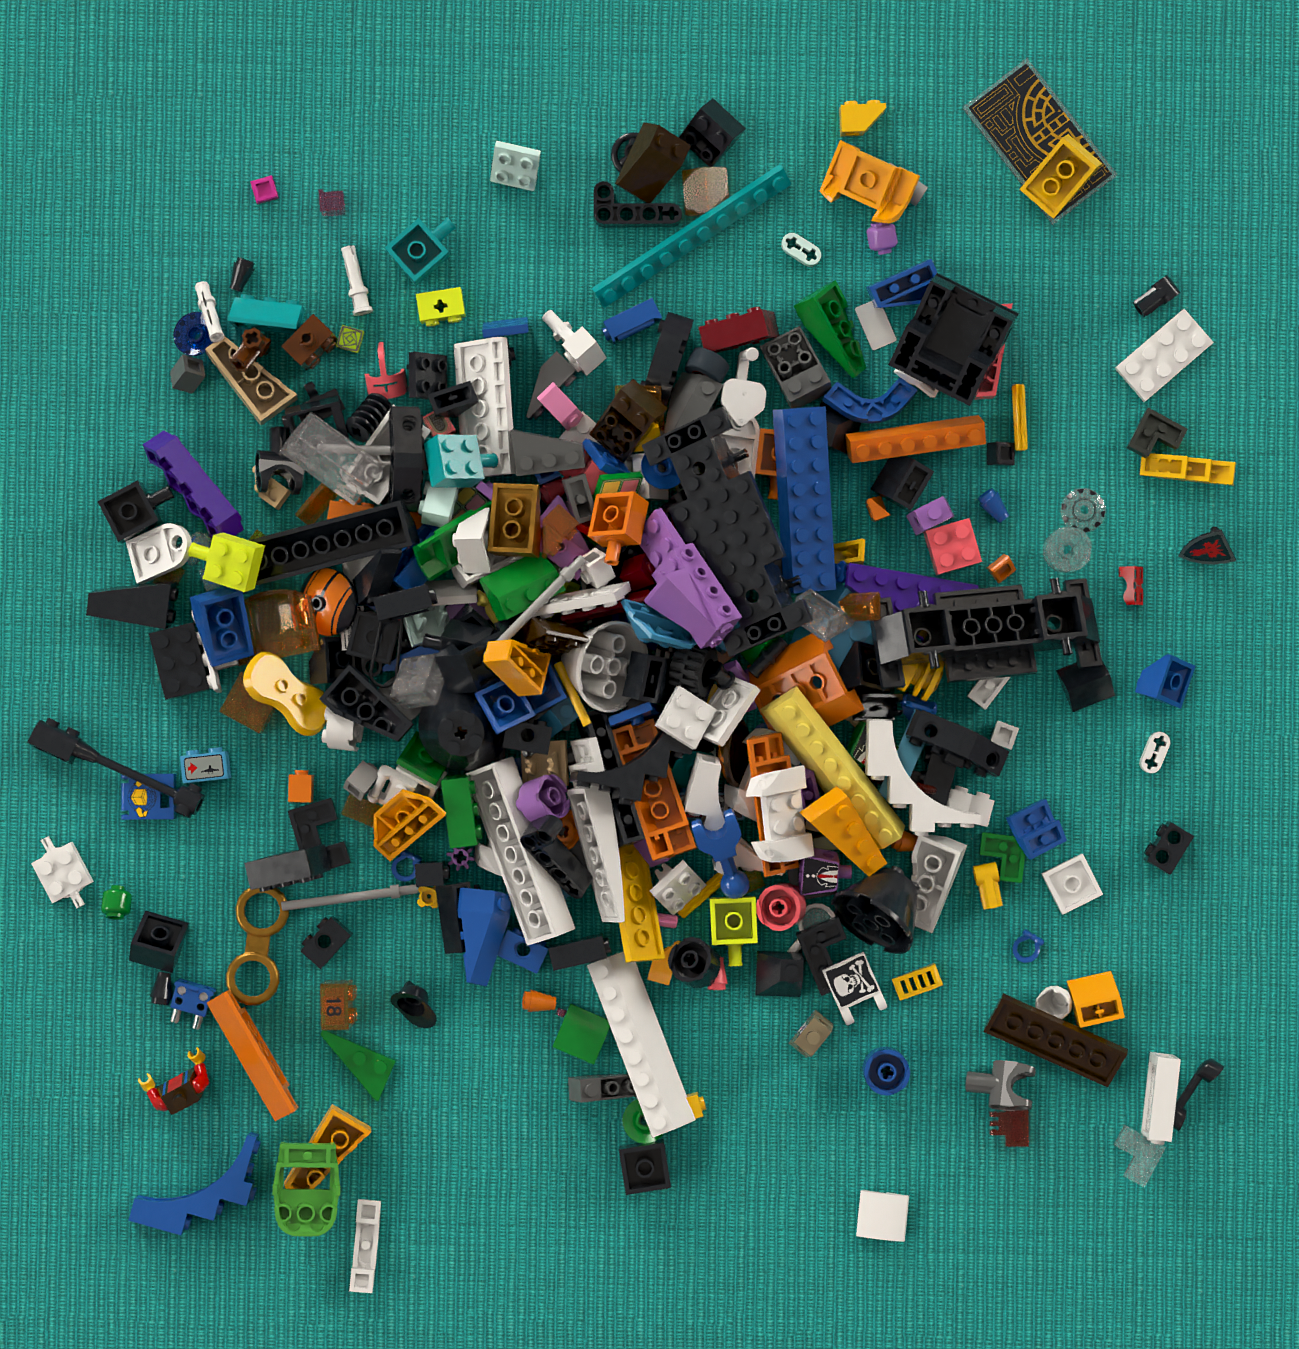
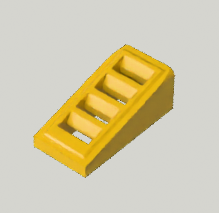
[891,963,943,1001]

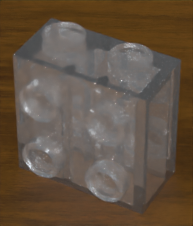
[389,653,444,709]

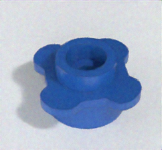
[835,561,847,583]

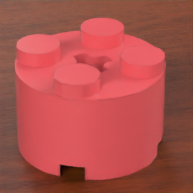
[756,883,806,931]

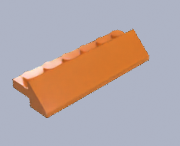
[612,718,696,861]
[746,732,799,877]
[207,989,299,1121]

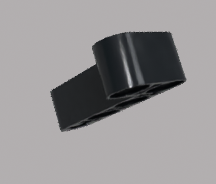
[594,181,682,228]
[520,815,593,899]

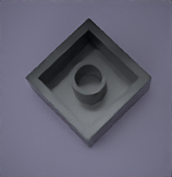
[619,1139,671,1195]

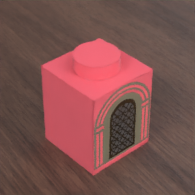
[423,411,456,437]

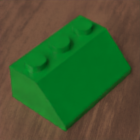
[479,552,566,621]
[441,775,483,848]

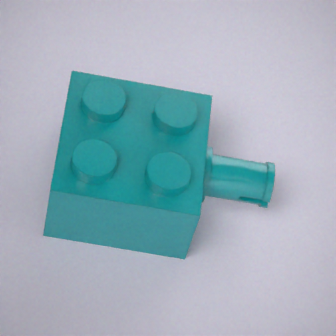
[384,217,456,286]
[424,434,498,488]

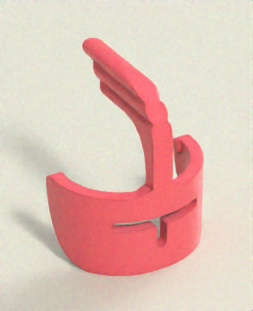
[365,342,407,399]

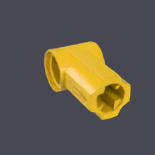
[973,862,1003,909]

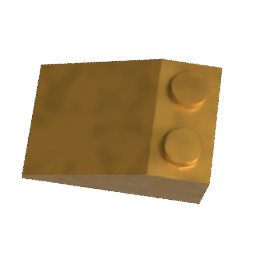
[487,483,541,558]

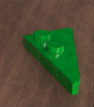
[320,1029,396,1101]

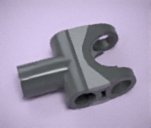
[966,1060,1036,1111]

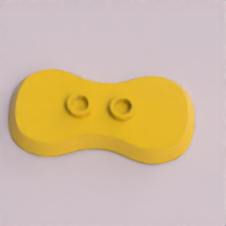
[243,652,327,736]

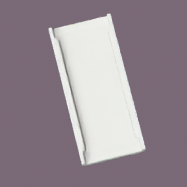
[454,337,516,478]

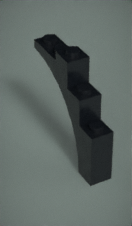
[570,730,692,806]

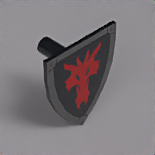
[1178,526,1236,565]

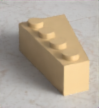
[205,336,297,426]

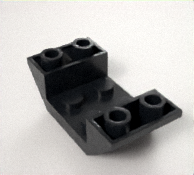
[433,615,518,694]

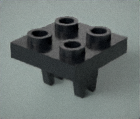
[406,351,447,400]

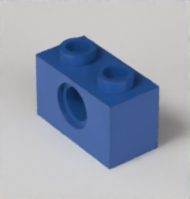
[497,927,549,974]

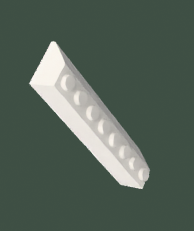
[465,756,575,946]
[587,952,696,1138]

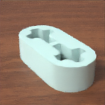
[781,233,821,267]

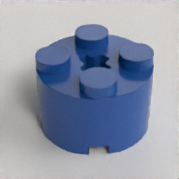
[862,1047,910,1096]

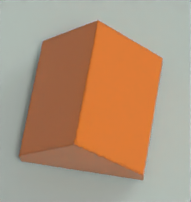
[986,554,1016,583]

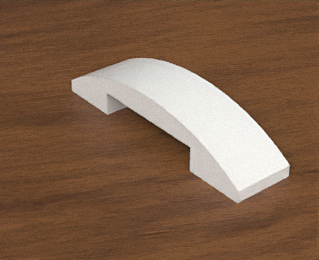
[349,1199,381,1293]

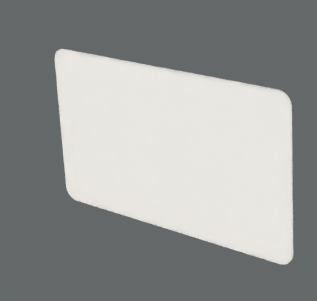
[855,301,896,350]

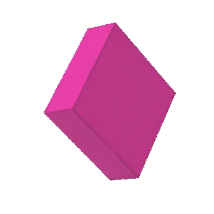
[250,175,279,205]

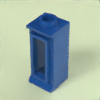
[602,298,662,345]

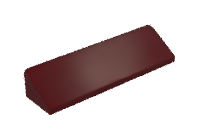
[560,589,650,624]

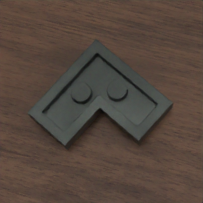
[1126,408,1188,458]

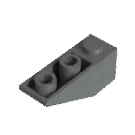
[526,351,577,421]
[568,1073,636,1103]

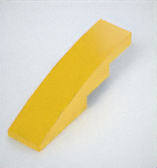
[1140,453,1236,486]

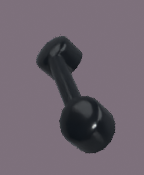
[1173,1058,1224,1131]

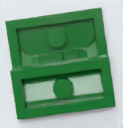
[552,1004,610,1065]

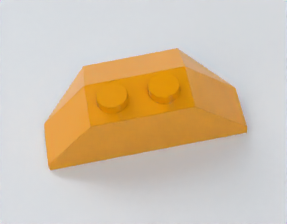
[373,789,446,861]

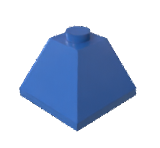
[1135,654,1195,709]
[475,681,536,734]

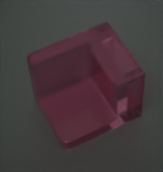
[318,189,346,216]

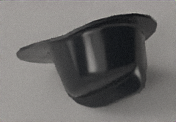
[390,981,437,1028]

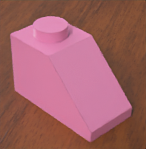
[537,382,584,431]

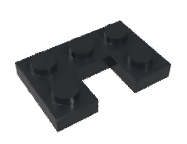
[288,798,351,869]
[795,916,853,996]

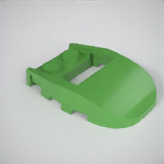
[272,1142,340,1237]

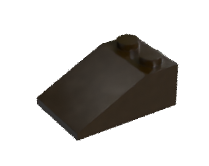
[615,122,691,203]

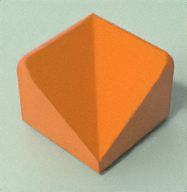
[865,496,890,522]

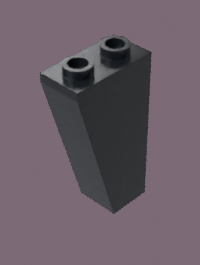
[86,581,179,629]

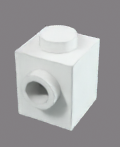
[580,548,616,589]

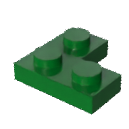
[979,832,1025,883]

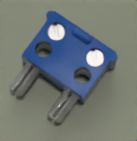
[170,978,217,1029]

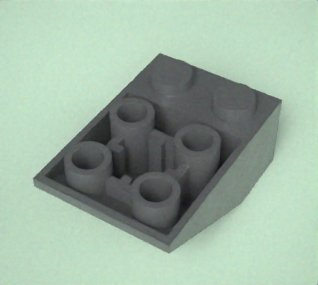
[760,326,832,408]

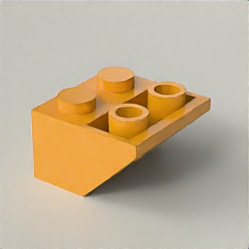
[1066,971,1125,1028]

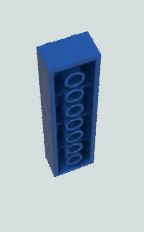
[773,406,836,593]

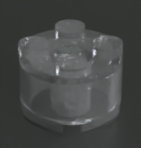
[1042,526,1092,573]

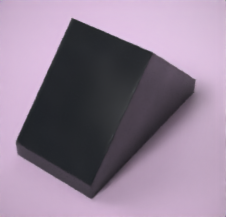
[427,381,478,418]

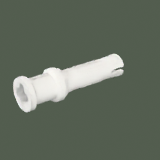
[341,245,373,316]

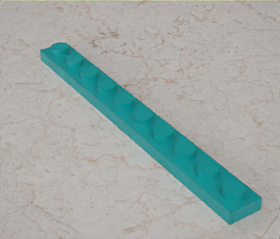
[591,164,791,308]

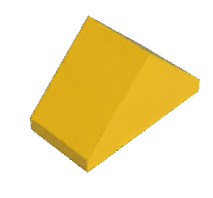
[834,539,865,566]

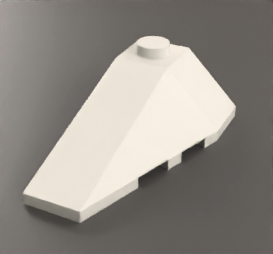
[911,835,967,933]

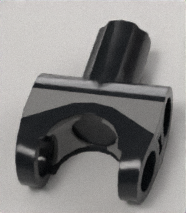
[255,426,304,495]

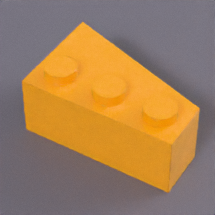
[483,639,551,696]

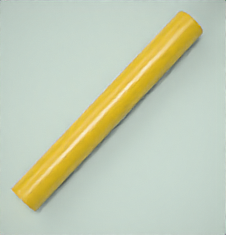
[554,661,592,727]

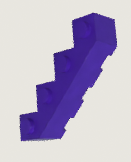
[143,430,244,538]

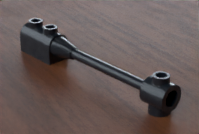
[27,718,205,819]

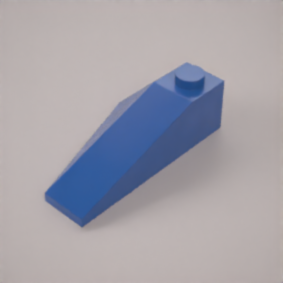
[457,888,511,986]

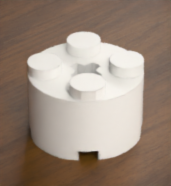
[322,707,364,751]

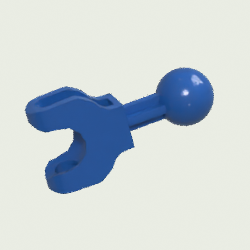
[691,808,750,899]

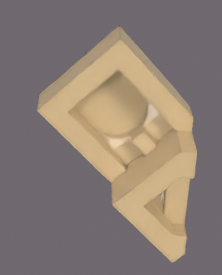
[252,466,291,510]

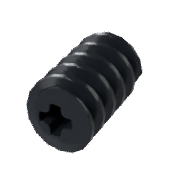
[346,393,391,443]

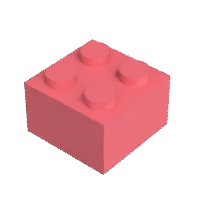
[923,518,982,576]

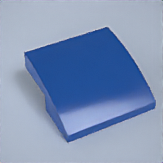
[1006,799,1067,859]

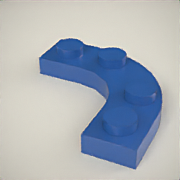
[823,377,918,424]

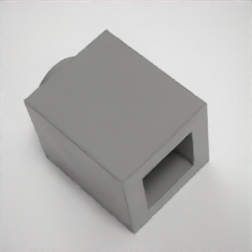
[343,760,378,801]

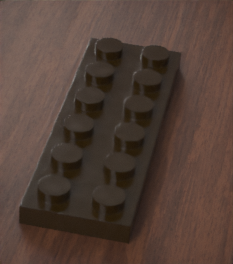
[983,993,1128,1087]

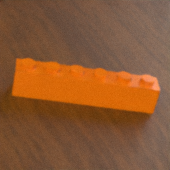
[845,415,986,463]

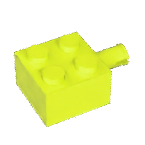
[188,532,265,592]
[709,896,758,966]

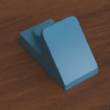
[533,698,578,738]

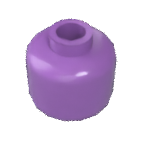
[866,222,898,255]

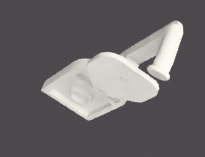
[720,348,766,479]

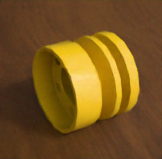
[896,661,944,702]

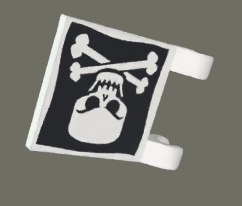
[822,952,887,1025]

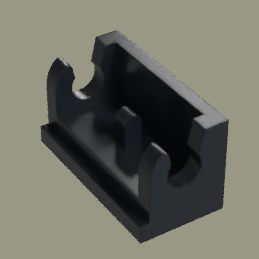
[852,694,903,721]

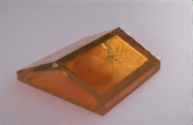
[682,167,729,216]

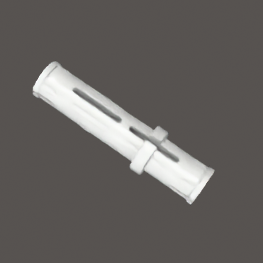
[195,281,224,342]

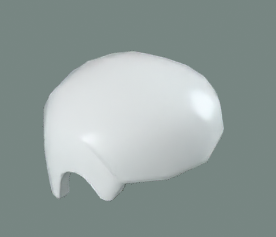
[1035,986,1073,1019]

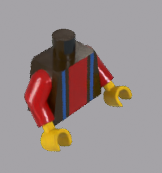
[138,1047,209,1115]

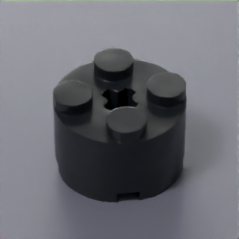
[668,937,720,988]

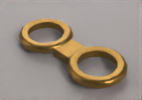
[226,887,289,1006]

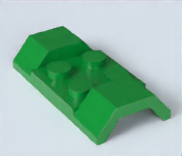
[412,500,492,581]

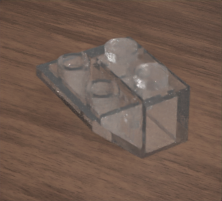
[795,589,855,642]

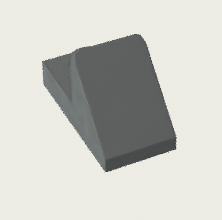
[562,474,594,525]

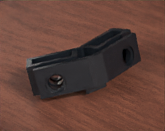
[388,406,428,512]
[906,709,1010,778]

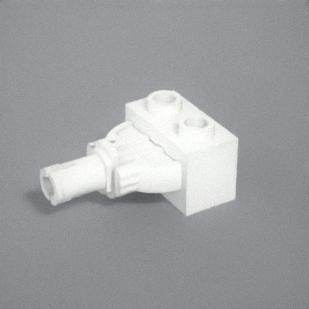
[542,310,607,376]

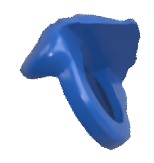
[900,692,937,722]

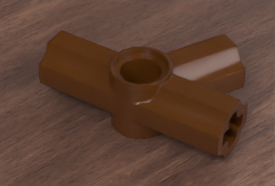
[230,328,272,373]

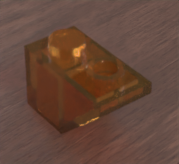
[541,504,579,559]

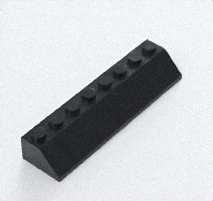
[249,500,420,586]

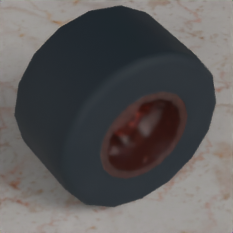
[684,347,729,384]

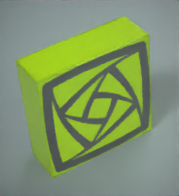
[336,325,364,353]

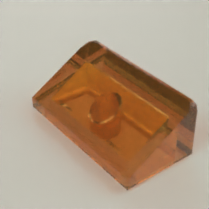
[295,481,339,525]
[838,592,880,622]

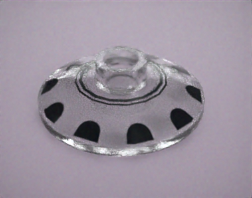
[1060,488,1106,533]

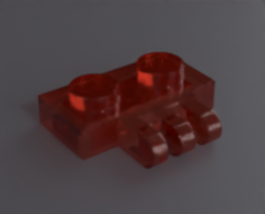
[989,1110,1029,1147]

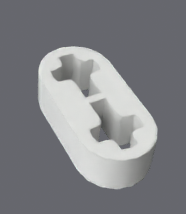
[1139,732,1170,773]

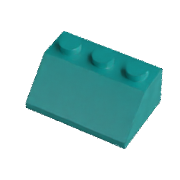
[228,294,305,334]

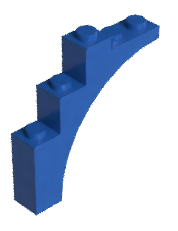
[128,1132,261,1235]

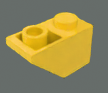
[839,100,886,137]

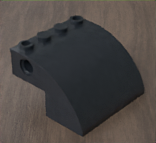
[888,273,1019,406]

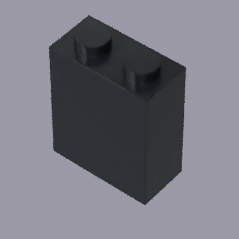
[548,933,611,971]

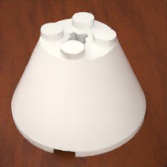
[561,621,648,712]

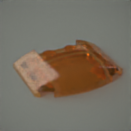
[238,589,321,666]

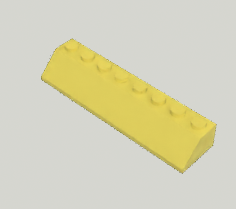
[760,686,905,849]

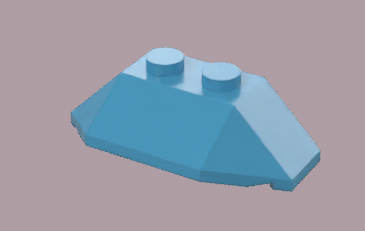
[621,598,697,649]

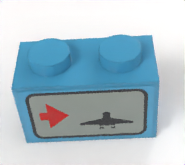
[180,747,231,783]

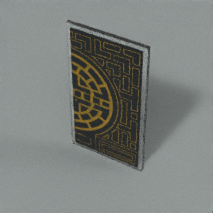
[962,58,1118,225]

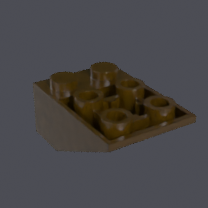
[589,379,668,463]
[518,617,589,658]

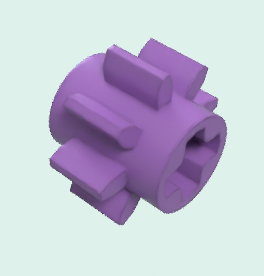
[446,847,475,871]

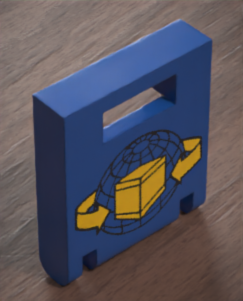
[121,774,177,820]

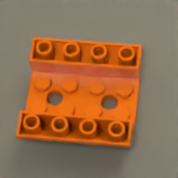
[747,628,865,731]

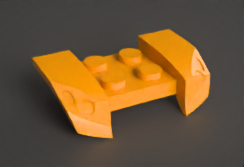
[820,140,920,223]

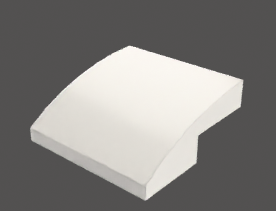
[856,1190,909,1242]

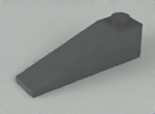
[664,372,723,434]

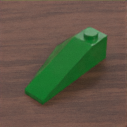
[794,280,866,378]

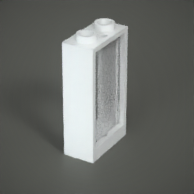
[1141,1052,1181,1145]

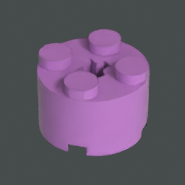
[516,774,570,822]

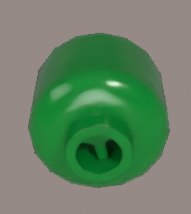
[101,885,132,920]

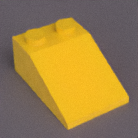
[1020,134,1102,219]

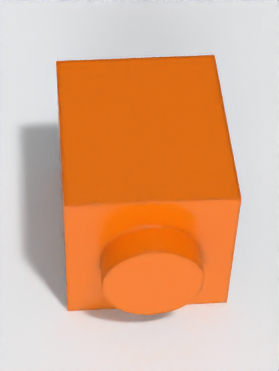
[288,770,314,802]

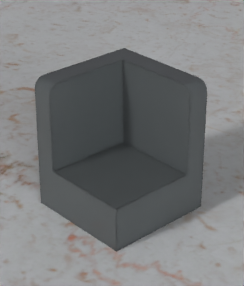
[170,354,205,394]

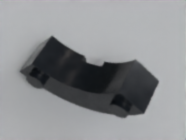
[640,312,694,407]

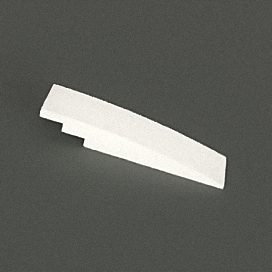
[567,737,625,922]

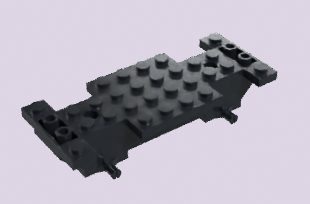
[642,407,814,657]
[867,578,1103,690]

